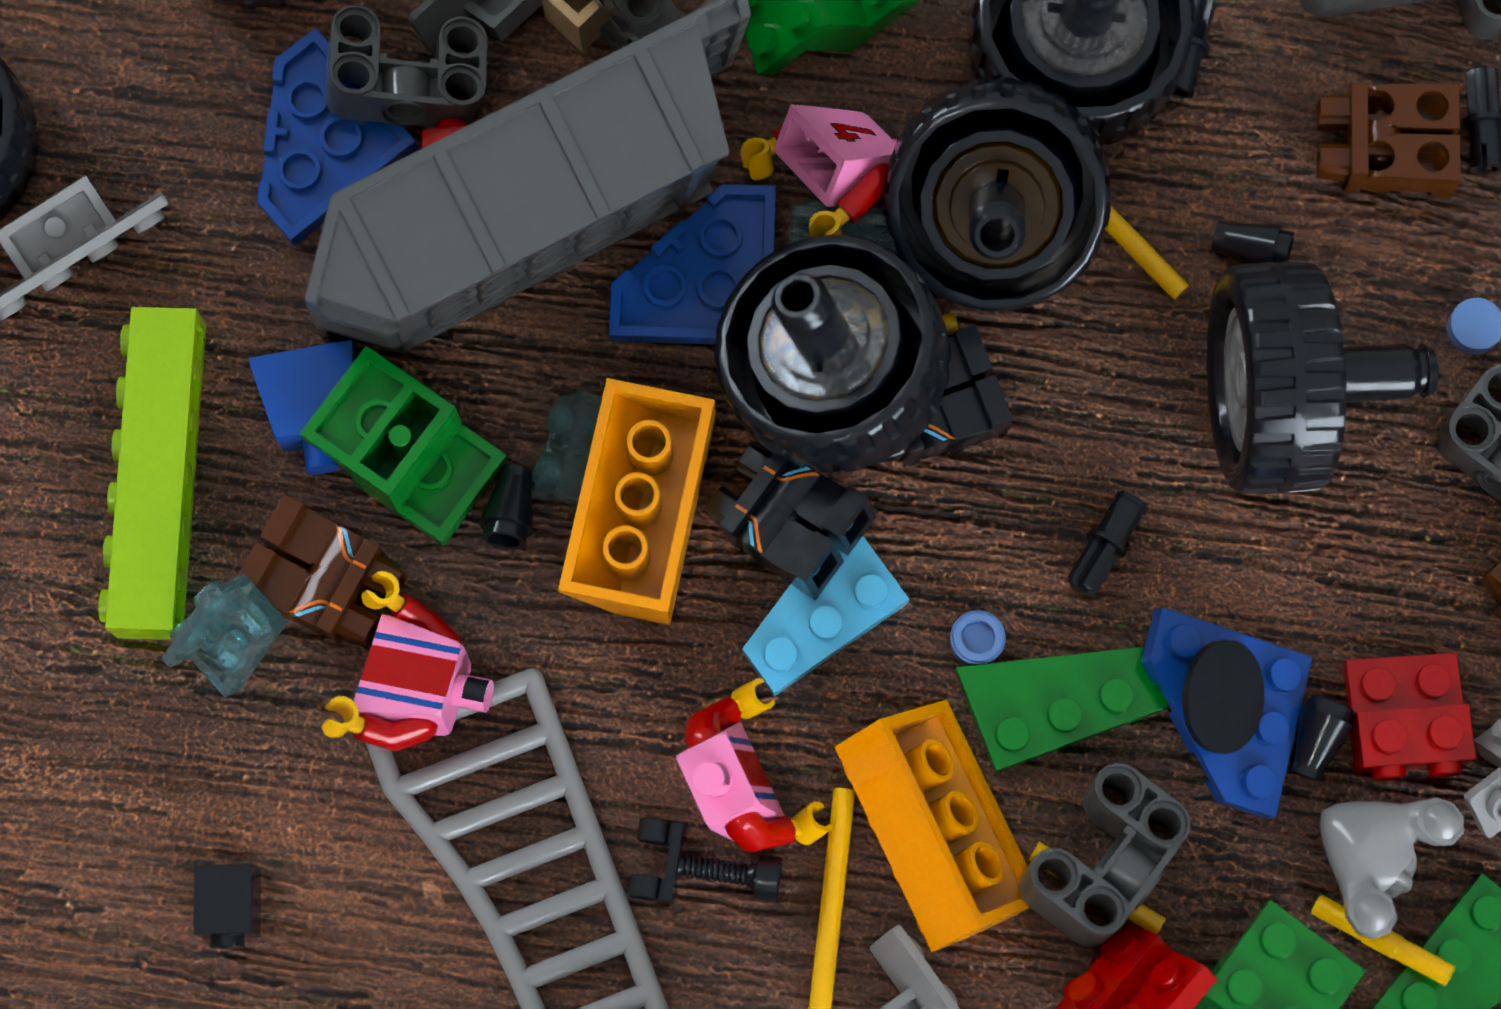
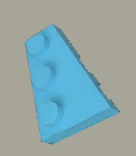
[742,523,909,697]

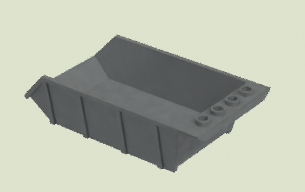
[304,0,751,353]

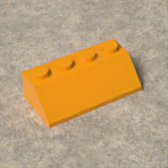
[558,378,716,625]
[834,699,1030,952]

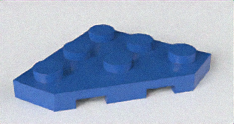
[257,28,418,247]
[609,184,776,344]
[1141,607,1313,819]

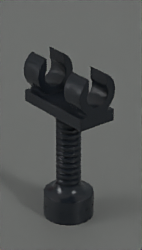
[628,818,783,905]

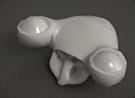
[1319,797,1464,939]

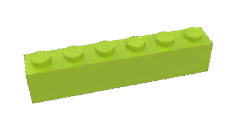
[98,307,206,640]

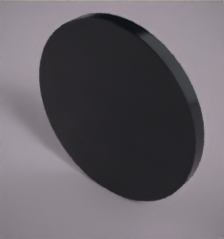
[1182,640,1265,754]

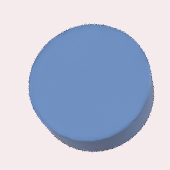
[1446,298,1501,355]
[949,610,1006,666]

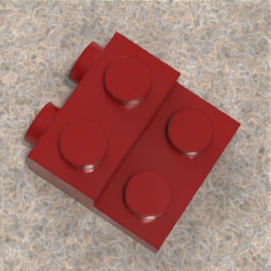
[1342,653,1476,781]
[1056,922,1217,1009]

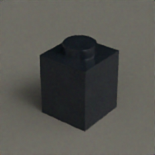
[194,864,261,949]

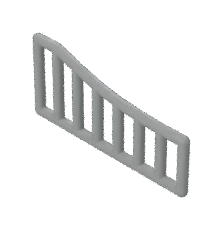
[366,668,669,1009]

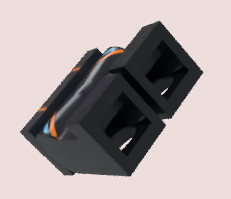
[847,324,1013,467]
[705,445,877,601]

